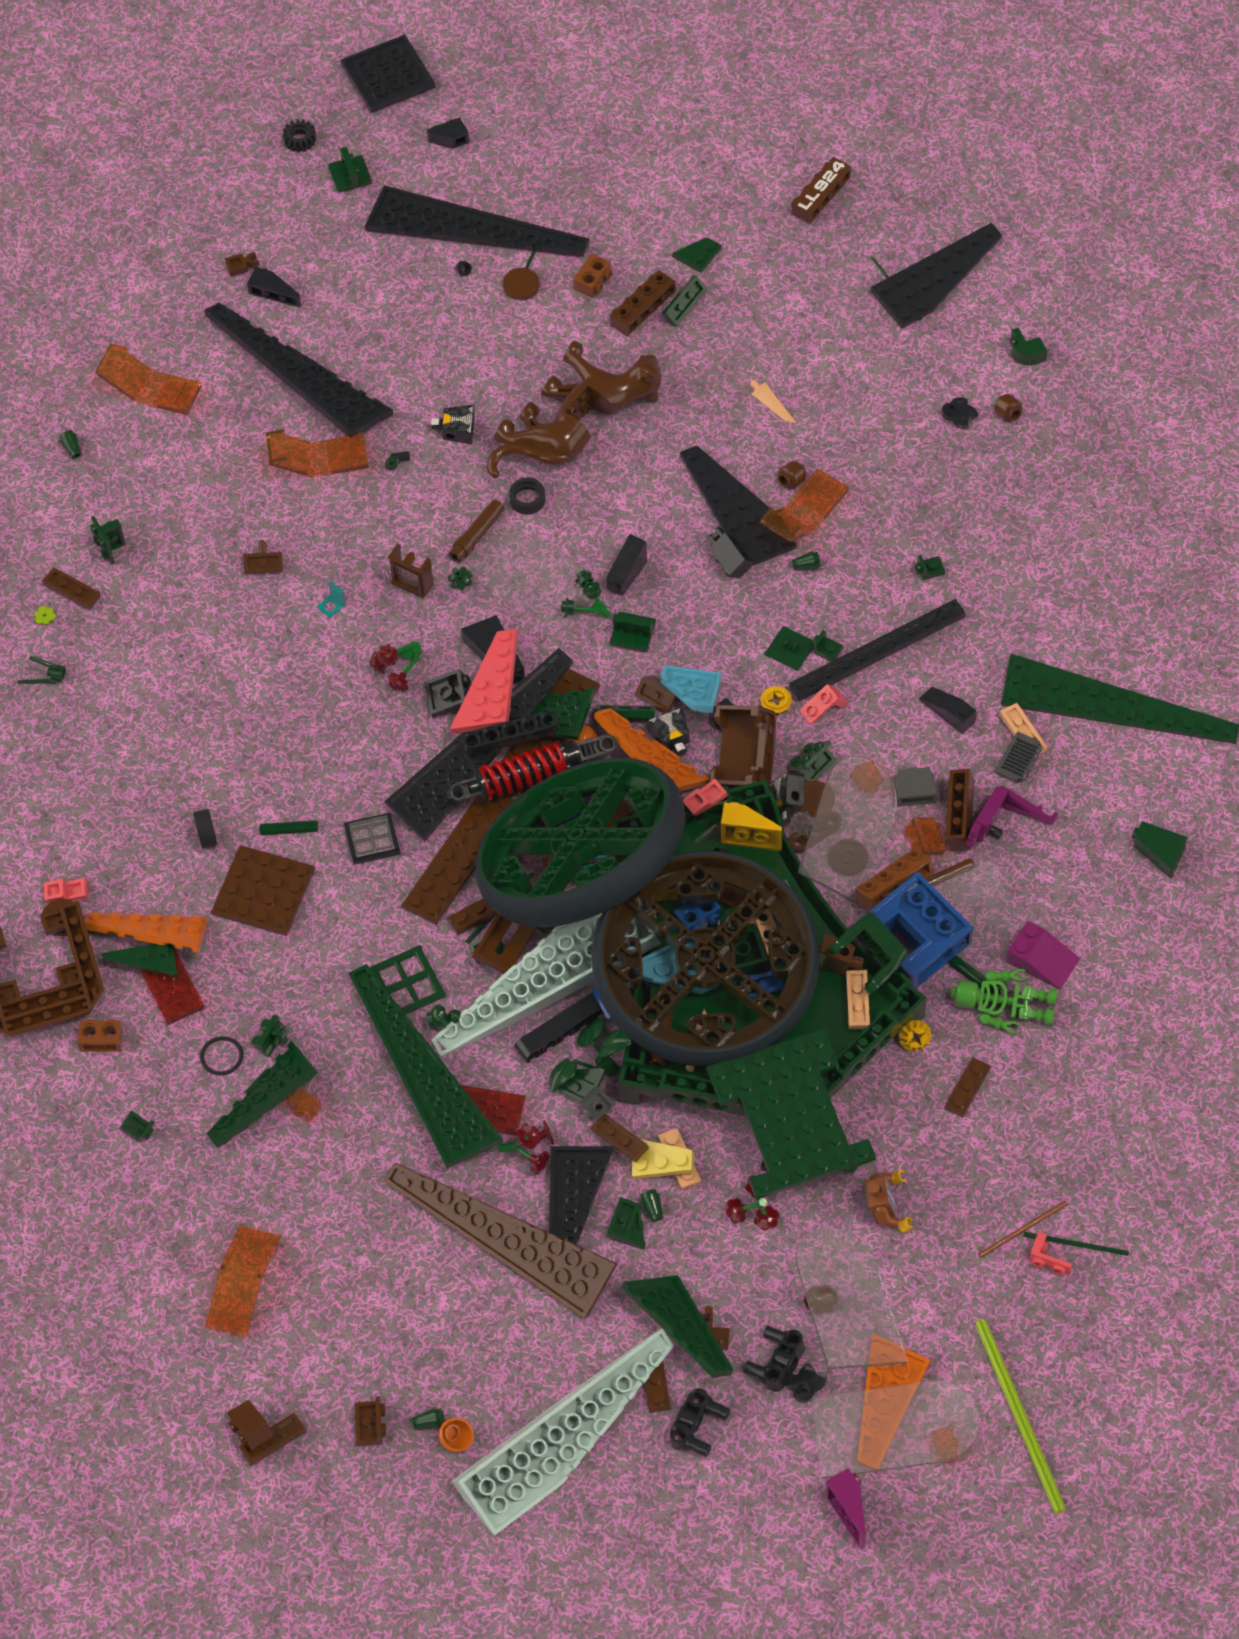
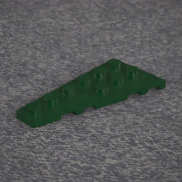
[526,687,595,740]
[206,1041,318,1148]
[621,1275,734,1378]

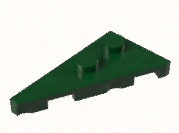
[101,943,178,978]

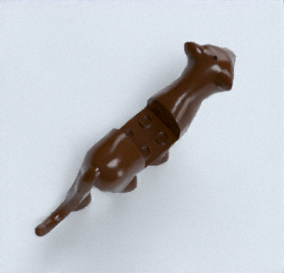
[486,341,662,478]

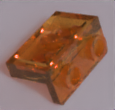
[905,817,946,855]

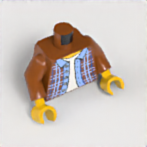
[865,1170,914,1233]

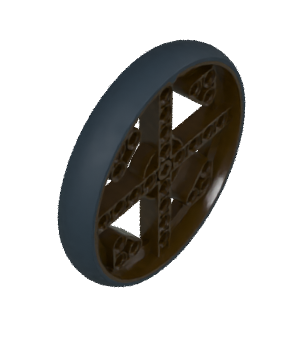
[592,851,820,1067]

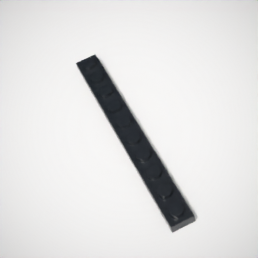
[789,599,966,701]

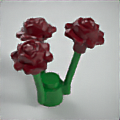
[370,641,422,692]

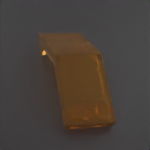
[95,343,202,415]
[266,429,369,477]
[760,468,849,542]
[205,1225,281,1337]

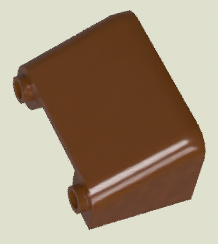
[709,705,777,787]

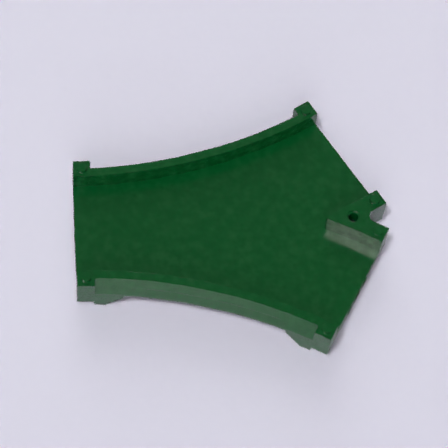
[612,779,927,1116]

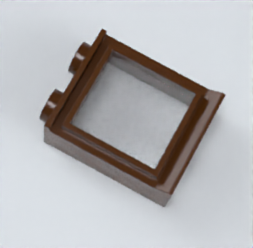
[387,543,434,599]

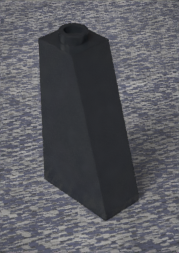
[461,615,525,684]

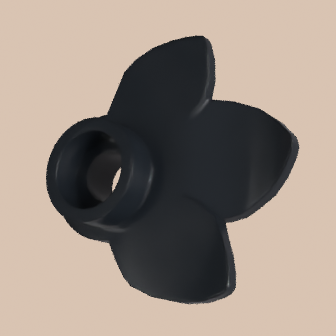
[941,397,979,429]
[786,1363,827,1403]

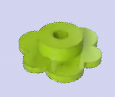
[34,606,56,625]

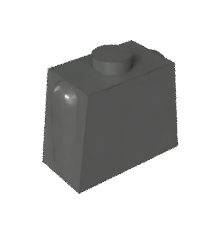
[894,767,937,807]

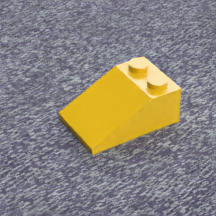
[721,802,782,851]

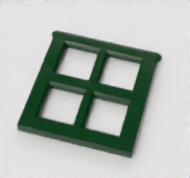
[369,945,446,1015]

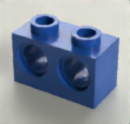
[673,902,721,931]

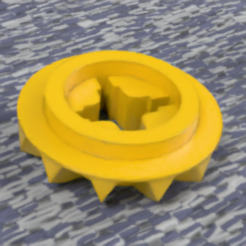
[760,686,792,714]
[899,1020,932,1053]

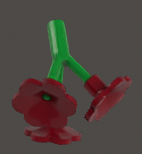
[499,1120,555,1175]
[726,1174,780,1231]

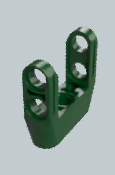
[828,912,908,995]

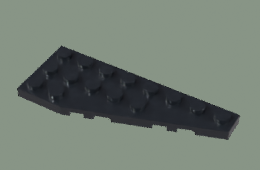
[870,223,1002,329]
[680,445,797,566]

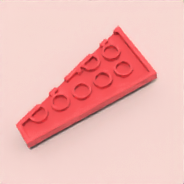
[450,629,518,734]

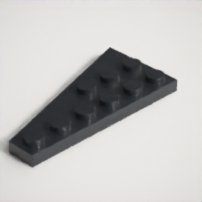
[549,1146,614,1245]

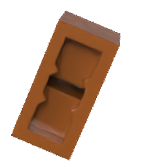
[573,253,612,298]
[78,1019,123,1052]

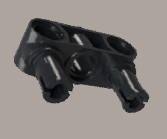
[743,1325,805,1392]
[670,1388,730,1457]

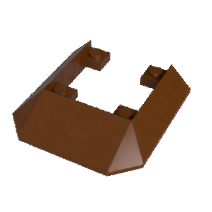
[0,900,104,1037]

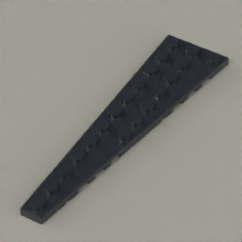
[364,185,590,257]
[205,302,393,438]
[384,648,573,842]

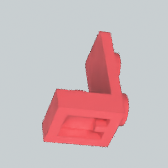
[800,684,848,724]
[1029,1232,1072,1275]

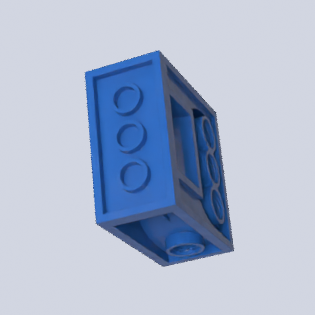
[856,872,974,989]

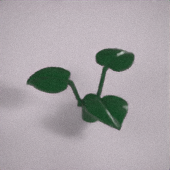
[549,1018,633,1093]

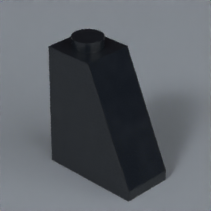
[606,534,647,595]

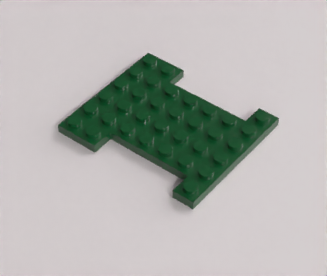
[706,1029,876,1200]

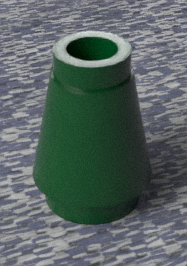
[59,430,82,459]
[792,551,821,571]
[640,1189,664,1222]
[412,1407,445,1430]

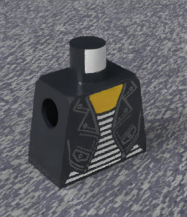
[431,405,475,444]
[647,707,690,756]
[768,772,805,823]

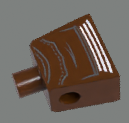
[819,933,864,975]

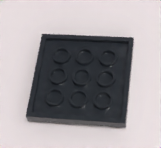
[340,34,435,113]

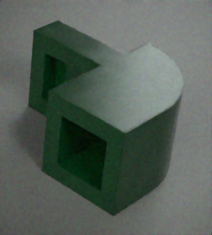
[1009,327,1047,366]

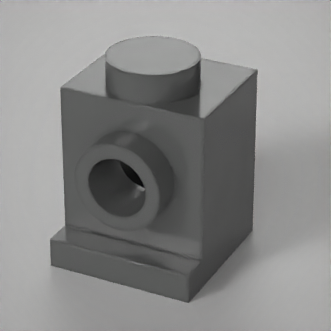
[580,1085,616,1120]

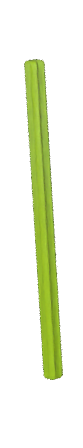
[975,1319,1066,1514]

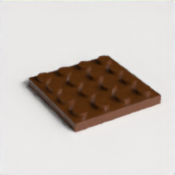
[211,845,315,936]

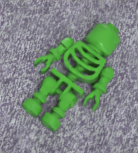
[951,969,1057,1035]

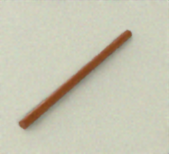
[978,1201,1068,1258]

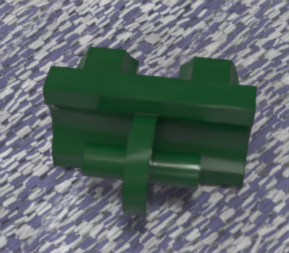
[251,1015,288,1057]

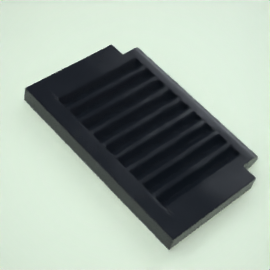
[994,731,1043,783]

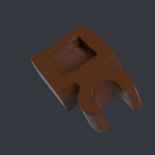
[225,252,259,276]

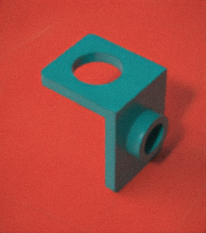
[317,581,346,618]

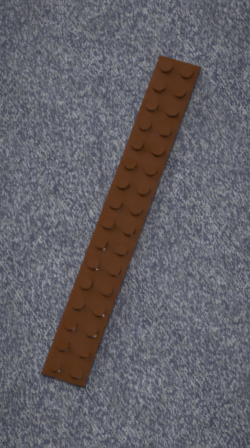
[402,669,600,925]

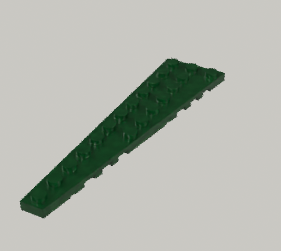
[1001,654,1239,744]
[348,964,504,1169]

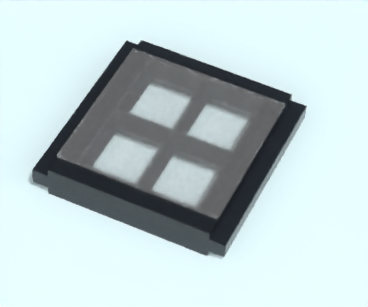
[344,813,401,865]

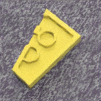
[632,1139,695,1179]

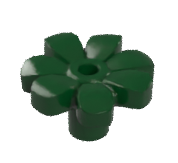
[448,566,473,590]

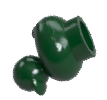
[426,1004,461,1029]

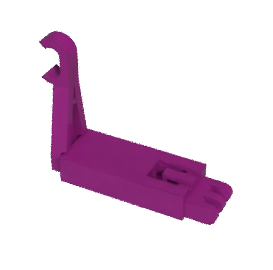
[966,785,1058,846]

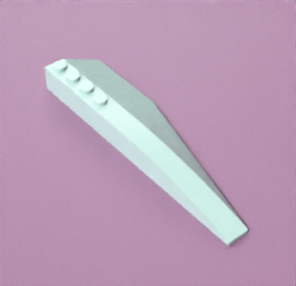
[432,906,661,1057]
[452,1328,674,1536]

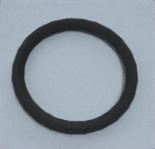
[200,1036,243,1075]

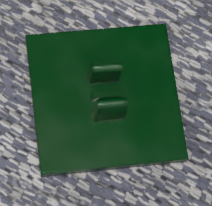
[764,626,813,671]

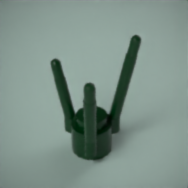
[17,656,66,684]

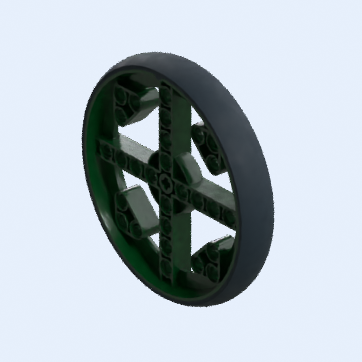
[475,758,685,927]

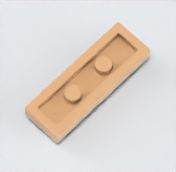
[1000,703,1048,755]
[846,970,870,1030]
[658,1128,701,1190]

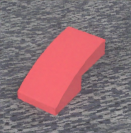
[683,779,728,816]
[44,878,88,902]

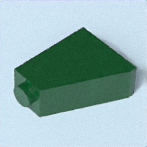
[1132,821,1187,878]

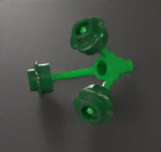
[561,570,611,619]

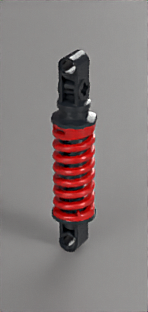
[447,734,617,803]

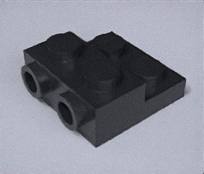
[425,668,471,718]

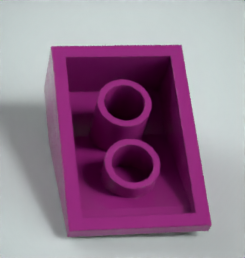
[1007,921,1080,990]
[825,1468,866,1549]

